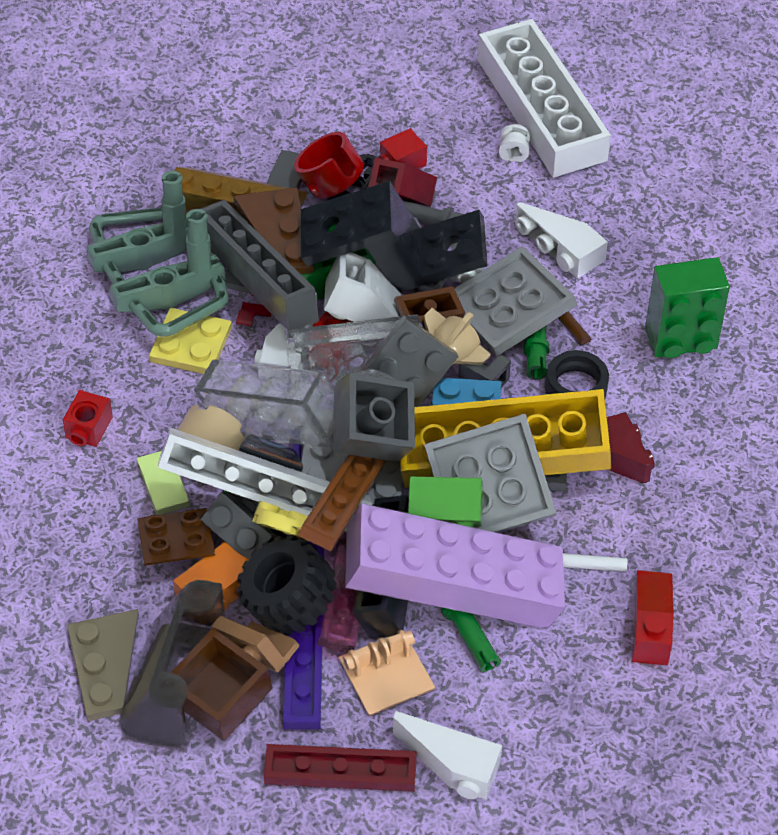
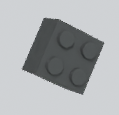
[334,373,415,462]

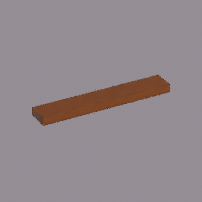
[298,455,387,551]

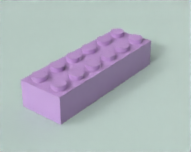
[345,504,565,627]

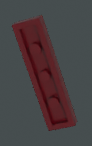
[264,744,417,792]

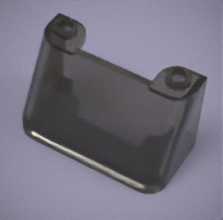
[119,580,225,753]

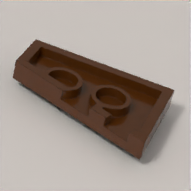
[234,187,314,274]

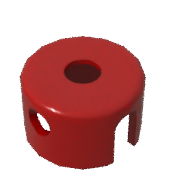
[294,131,364,199]

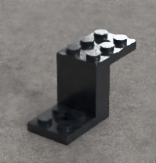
[301,181,488,292]

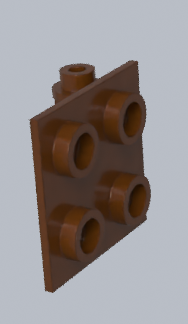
[137,508,215,566]

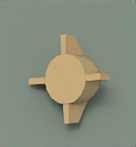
[423,308,491,365]

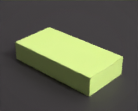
[137,451,190,515]

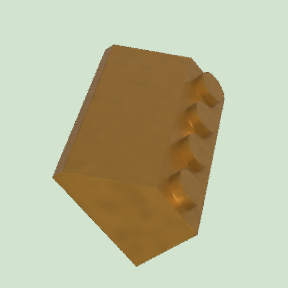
[174,167,307,221]

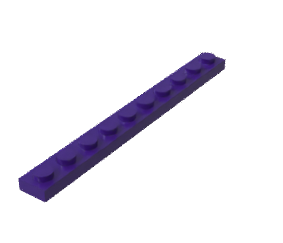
[283,426,325,730]

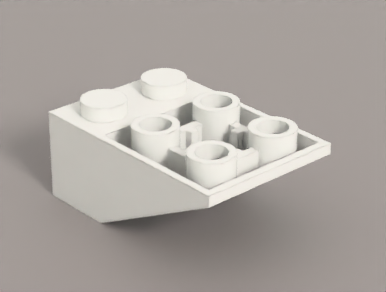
[324,252,402,335]

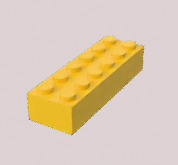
[400,389,611,488]

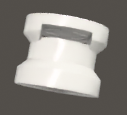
[499,124,530,162]

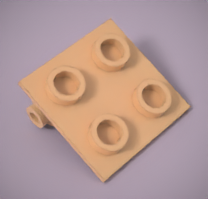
[338,629,435,716]

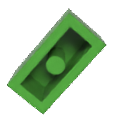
[408,476,483,528]

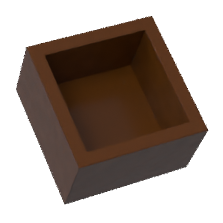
[163,628,273,741]

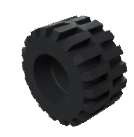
[236,535,337,635]

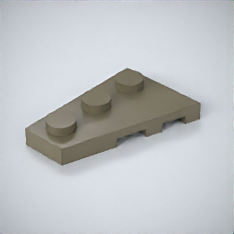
[67,609,139,721]

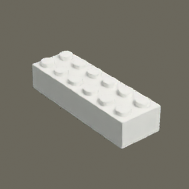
[477,19,611,178]

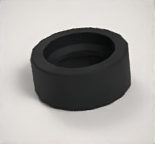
[545,350,609,399]

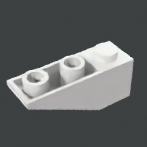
[515,202,608,278]

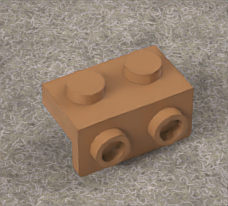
[211,616,299,673]

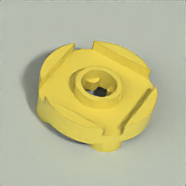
[252,501,310,542]

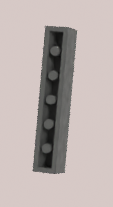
[202,200,319,332]

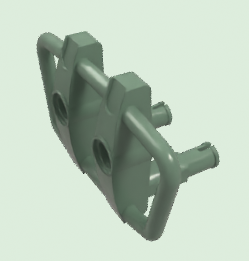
[87,171,229,337]

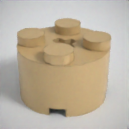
[177,405,248,450]

